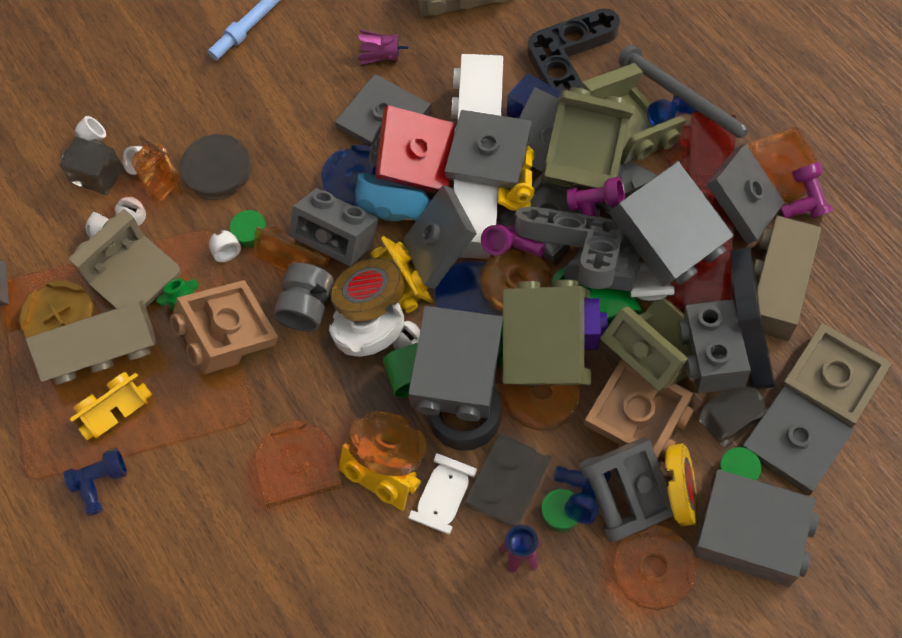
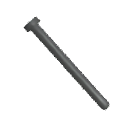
[619,45,748,138]

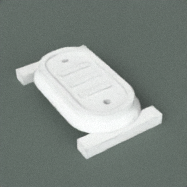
[631,263,674,301]
[408,453,477,535]

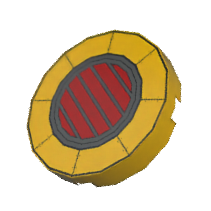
[665,443,698,526]

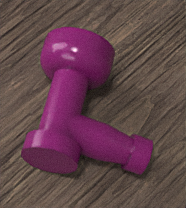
[780,161,833,219]
[567,177,625,217]
[481,225,546,258]

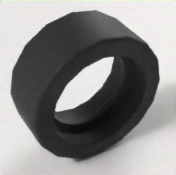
[428,386,501,450]

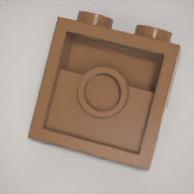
[170,280,278,374]
[584,358,694,463]

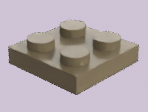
[781,323,892,428]

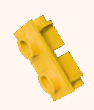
[497,145,535,211]
[371,236,434,313]
[70,372,152,441]
[338,439,421,511]

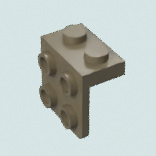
[68,209,182,309]

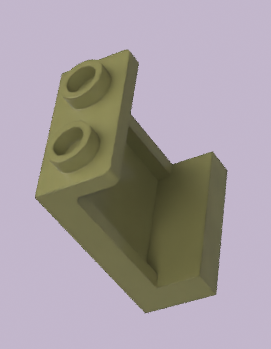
[580,63,686,165]
[540,87,635,191]
[503,280,591,386]
[600,298,689,391]

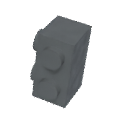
[288,188,378,266]
[677,299,751,393]

